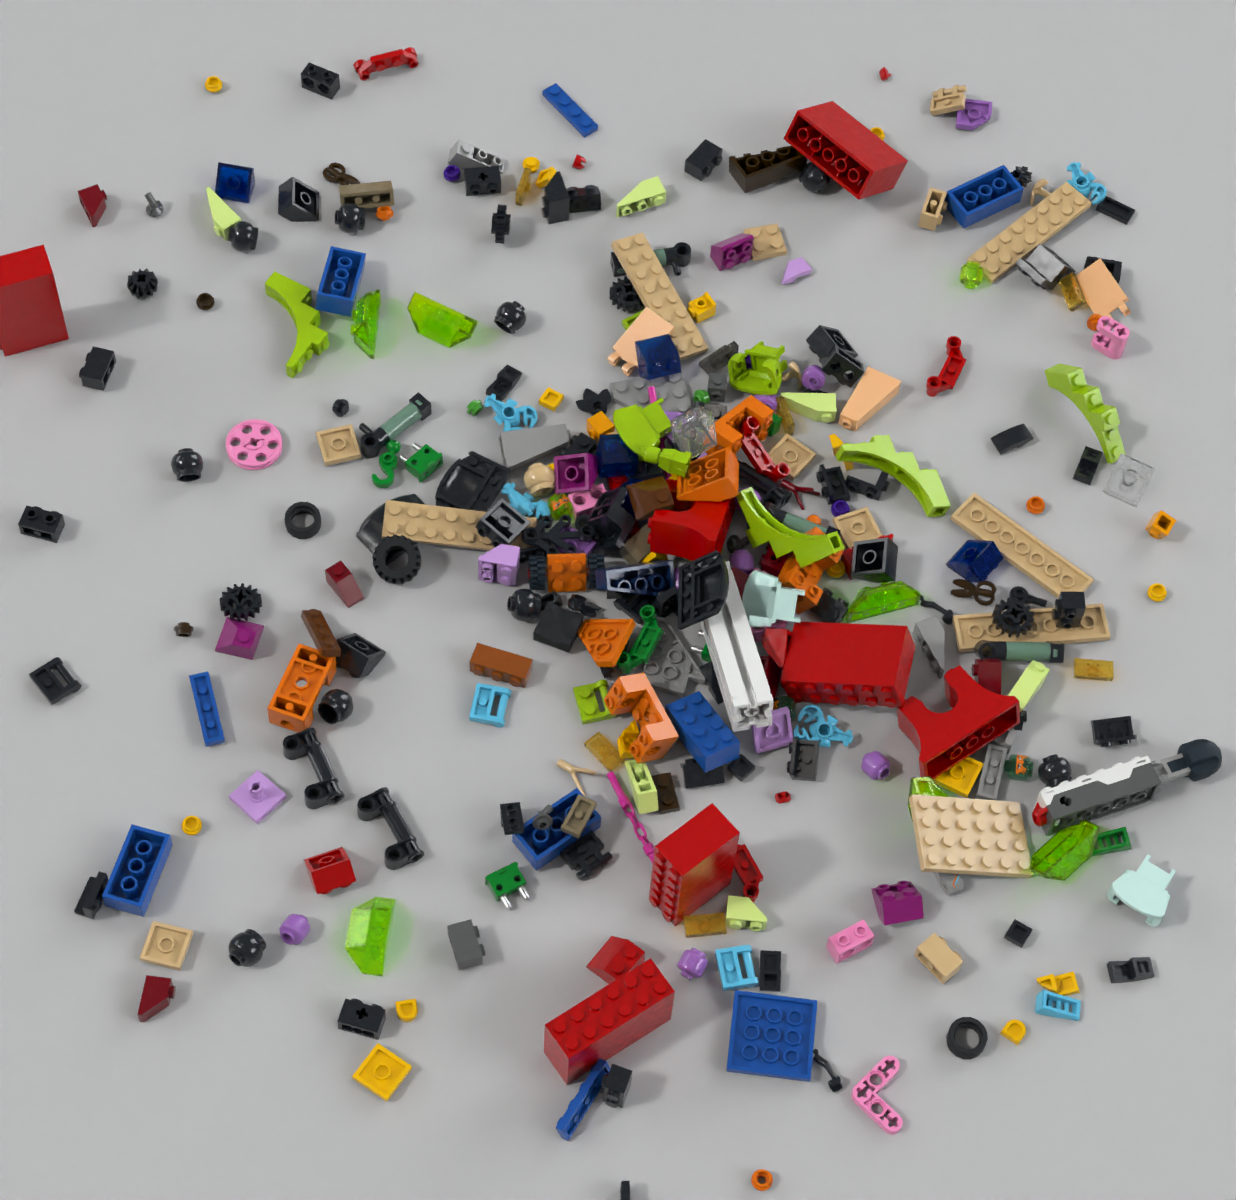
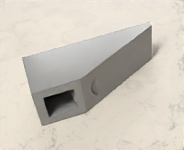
[448,139,505,174]
[912,615,945,679]

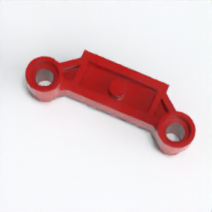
[353,47,419,80]
[926,336,967,397]
[739,416,790,482]
[734,844,764,903]

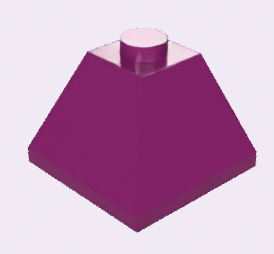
[554,453,598,494]
[215,617,264,660]

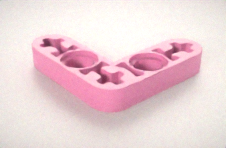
[851,1056,903,1135]

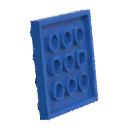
[726,990,817,1082]

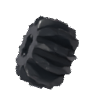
[127,268,158,299]

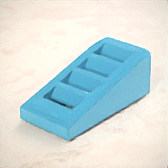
[1035,990,1081,1021]

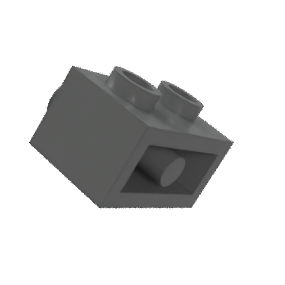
[447,919,485,970]

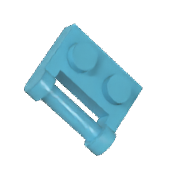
[469,683,512,728]
[715,945,759,991]

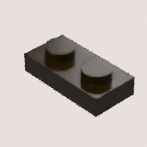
[651,772,680,814]

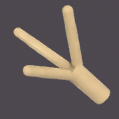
[557,759,596,797]

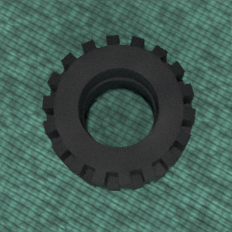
[372,534,421,585]

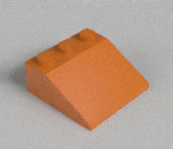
[676,447,739,502]

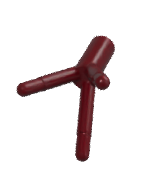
[780,479,820,510]

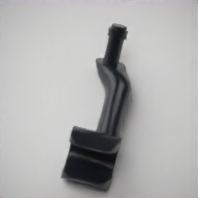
[919,595,953,625]
[813,1049,843,1092]

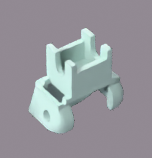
[742,570,805,627]
[1107,854,1176,927]

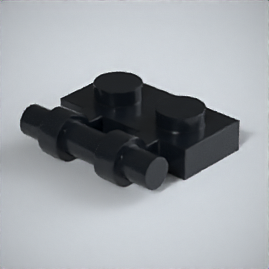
[560,831,613,880]

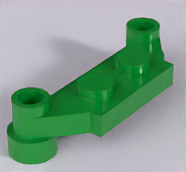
[616,605,664,674]

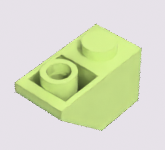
[725,895,767,931]

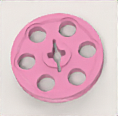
[226,419,283,470]

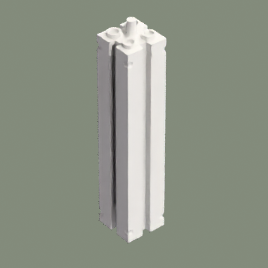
[700,561,773,732]

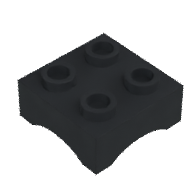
[533,601,584,653]

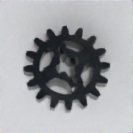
[491,204,511,244]
[609,276,644,312]
[220,583,262,622]
[992,597,1034,638]

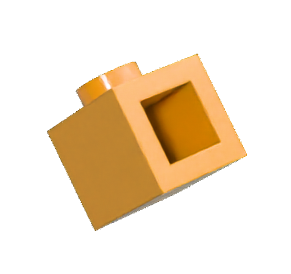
[586,411,615,445]
[1145,510,1177,539]

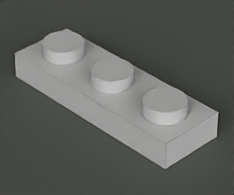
[976,743,1008,800]

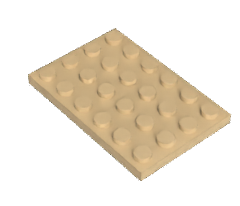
[909,794,1033,878]

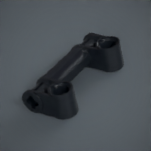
[737,459,792,509]
[283,728,345,809]
[357,787,424,870]

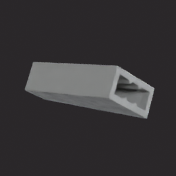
[498,424,571,471]

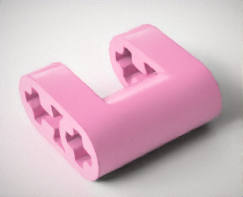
[1091,316,1130,359]

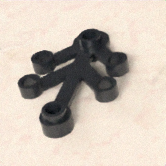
[521,515,595,556]

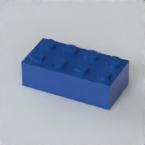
[945,165,1024,229]
[315,246,366,317]
[665,691,740,773]
[512,788,601,871]
[102,824,173,917]

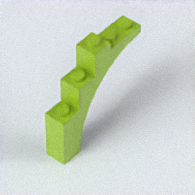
[264,271,330,378]
[1044,363,1126,464]
[835,435,951,517]
[736,487,845,568]

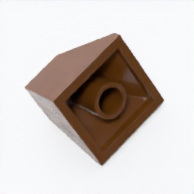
[626,476,674,521]

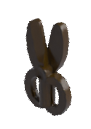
[323,162,360,186]
[951,579,997,606]

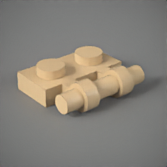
[930,85,967,116]

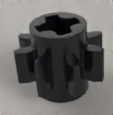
[1011,166,1032,187]

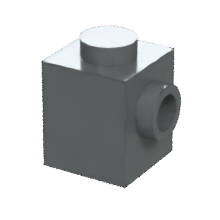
[707,373,727,402]

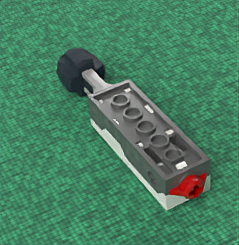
[1032,739,1222,836]

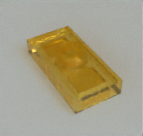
[515,167,531,206]
[1059,272,1087,312]
[776,396,795,436]
[1073,658,1114,681]
[584,732,625,772]
[683,912,727,938]

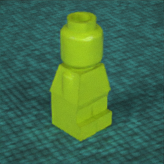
[640,445,692,477]

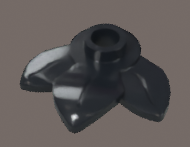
[576,388,611,416]
[568,594,601,617]

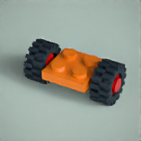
[528,553,605,592]

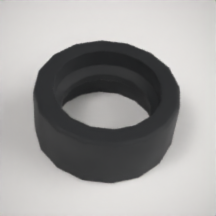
[285,502,321,539]
[946,1017,988,1059]

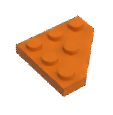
[577,619,636,667]

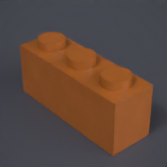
[469,643,533,688]

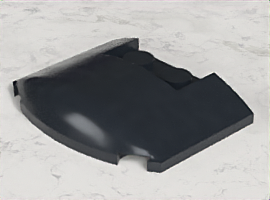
[435,451,511,512]
[356,494,424,565]
[678,550,729,630]

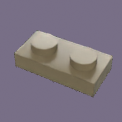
[561,794,597,839]

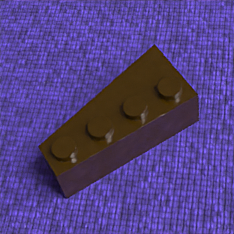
[729,146,807,193]

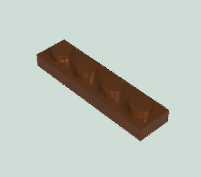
[301,609,341,657]

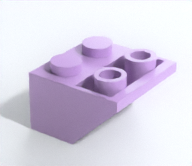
[478,544,520,586]

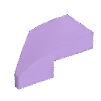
[782,257,812,285]

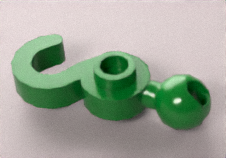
[371,440,401,488]

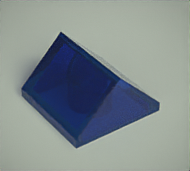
[215,162,255,203]

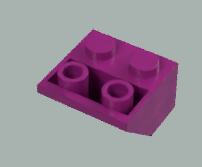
[710,233,754,271]
[871,881,924,926]

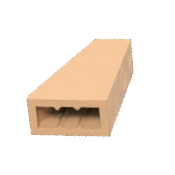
[839,366,901,431]

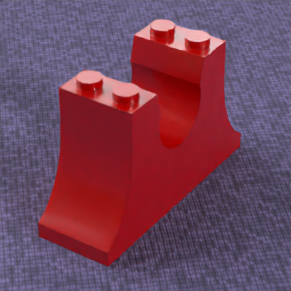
[647,479,736,561]
[896,665,1020,785]

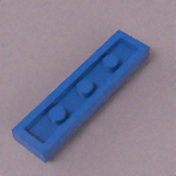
[542,83,598,138]
[189,671,225,747]
[556,1058,610,1141]

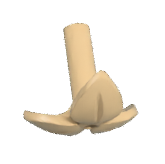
[1029,179,1051,206]
[781,361,802,391]

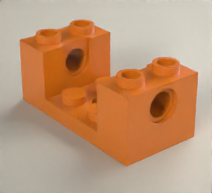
[700,395,774,459]
[778,527,844,615]
[267,643,337,733]
[603,672,679,764]

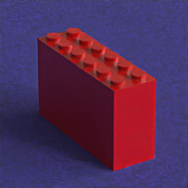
[783,101,908,200]
[0,244,69,357]
[780,621,915,708]
[649,803,740,926]
[544,958,675,1085]

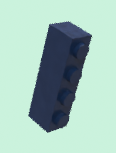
[595,560,675,596]

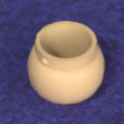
[524,463,555,497]

